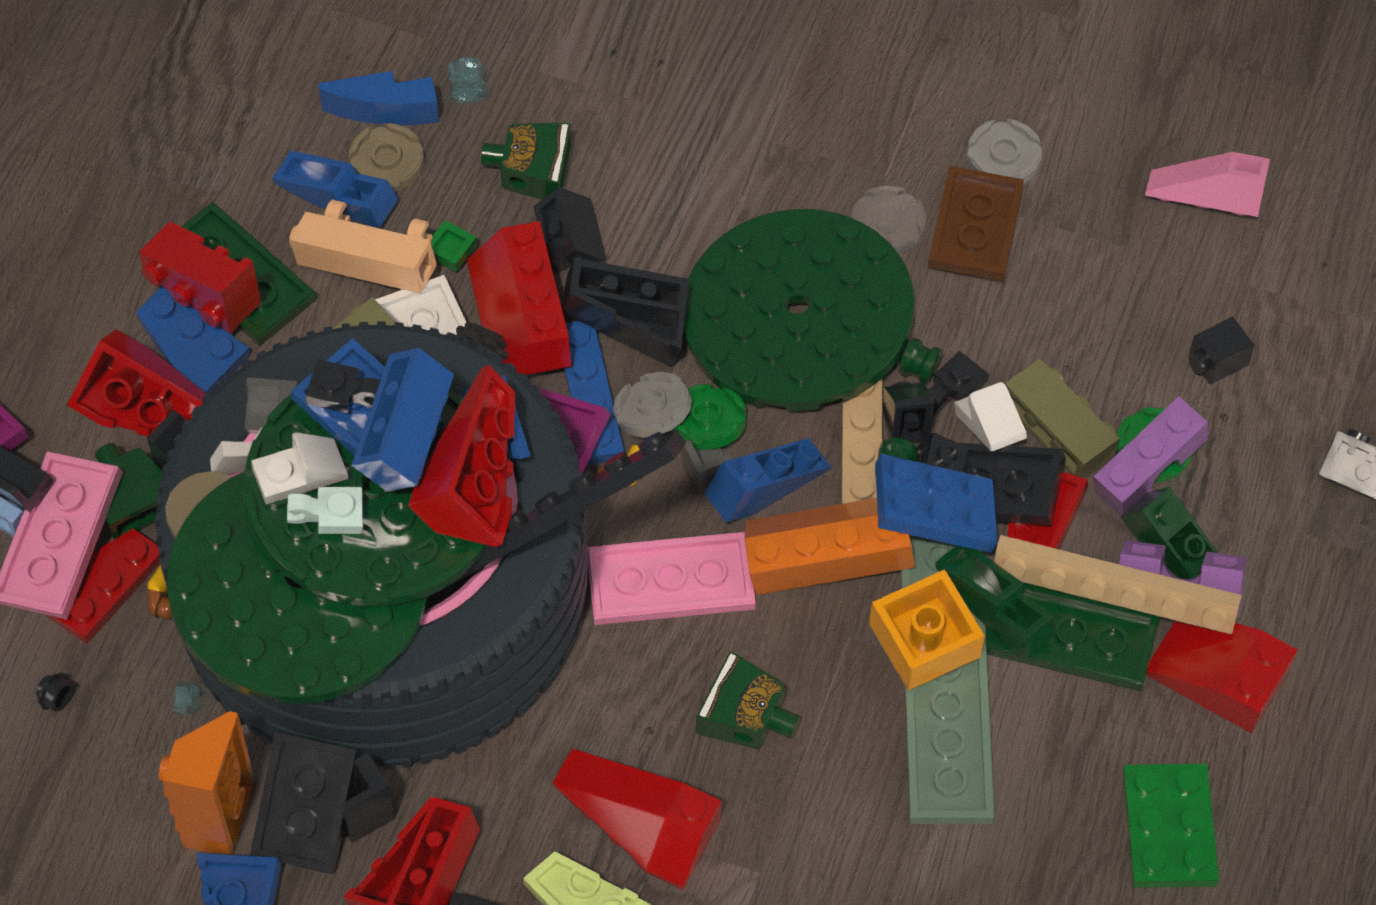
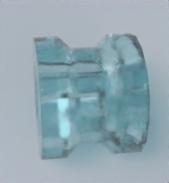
[447,57,487,104]

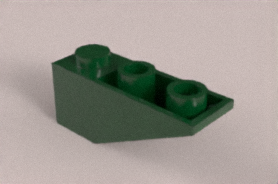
[1121,487,1218,579]

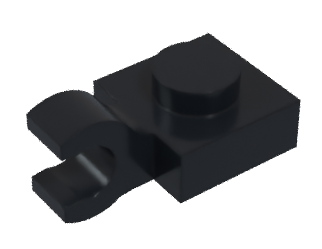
[929,351,989,415]
[305,359,381,413]

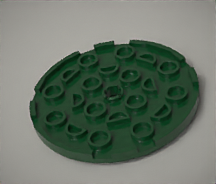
[683,209,915,411]
[244,388,487,606]
[167,471,428,704]

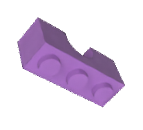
[1094,396,1208,516]
[1119,540,1247,617]

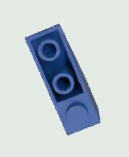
[704,438,831,523]

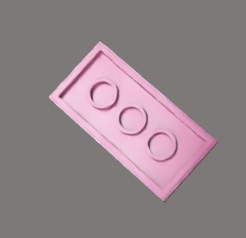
[0,452,123,619]
[587,532,756,625]

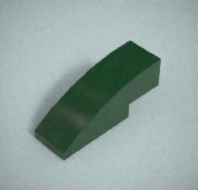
[935,545,1054,660]

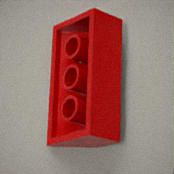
[467,221,571,375]

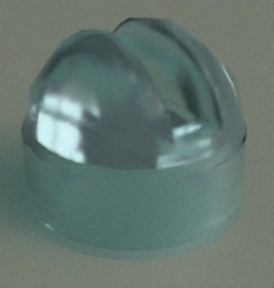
[173,681,203,715]

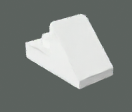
[954,382,1027,452]
[251,432,348,505]

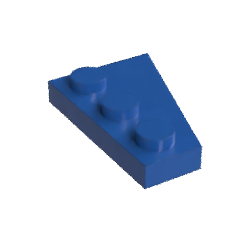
[136,286,251,394]
[196,853,282,905]

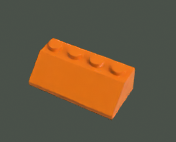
[745,498,916,595]
[159,711,256,855]

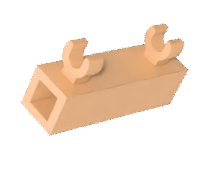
[289,200,437,294]

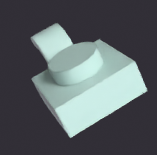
[287,487,363,534]

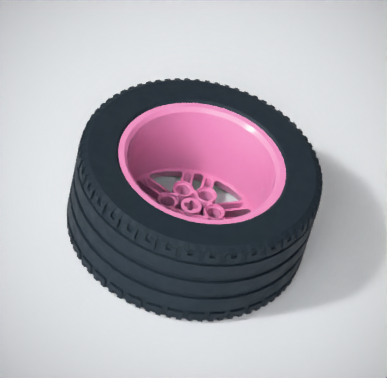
[156,321,588,770]

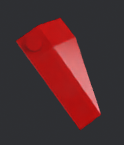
[67,329,206,437]
[408,365,515,547]
[553,748,722,891]

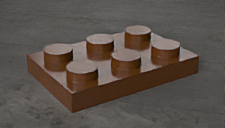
[928,166,1024,282]

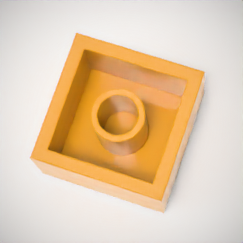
[869,569,985,691]

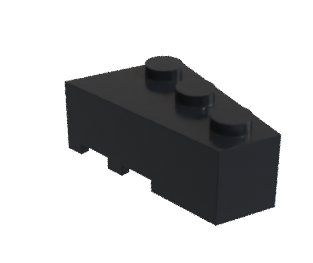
[562,258,689,368]

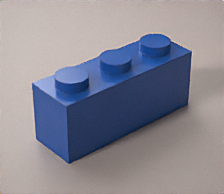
[351,348,454,491]

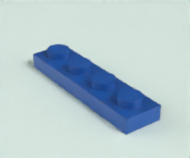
[563,321,624,466]

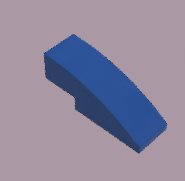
[318,71,439,125]
[272,150,398,228]

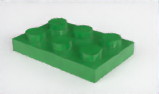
[1122,764,1219,888]

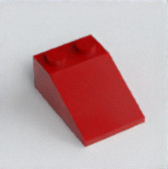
[1146,620,1298,734]

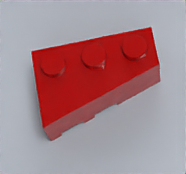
[138,221,261,334]
[343,797,480,905]

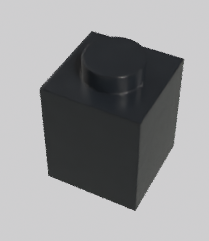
[1188,316,1255,385]

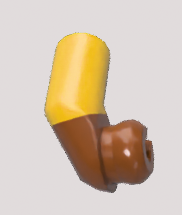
[147,565,172,620]

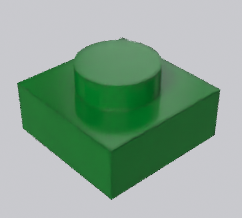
[431,220,477,272]

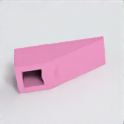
[1145,152,1270,217]

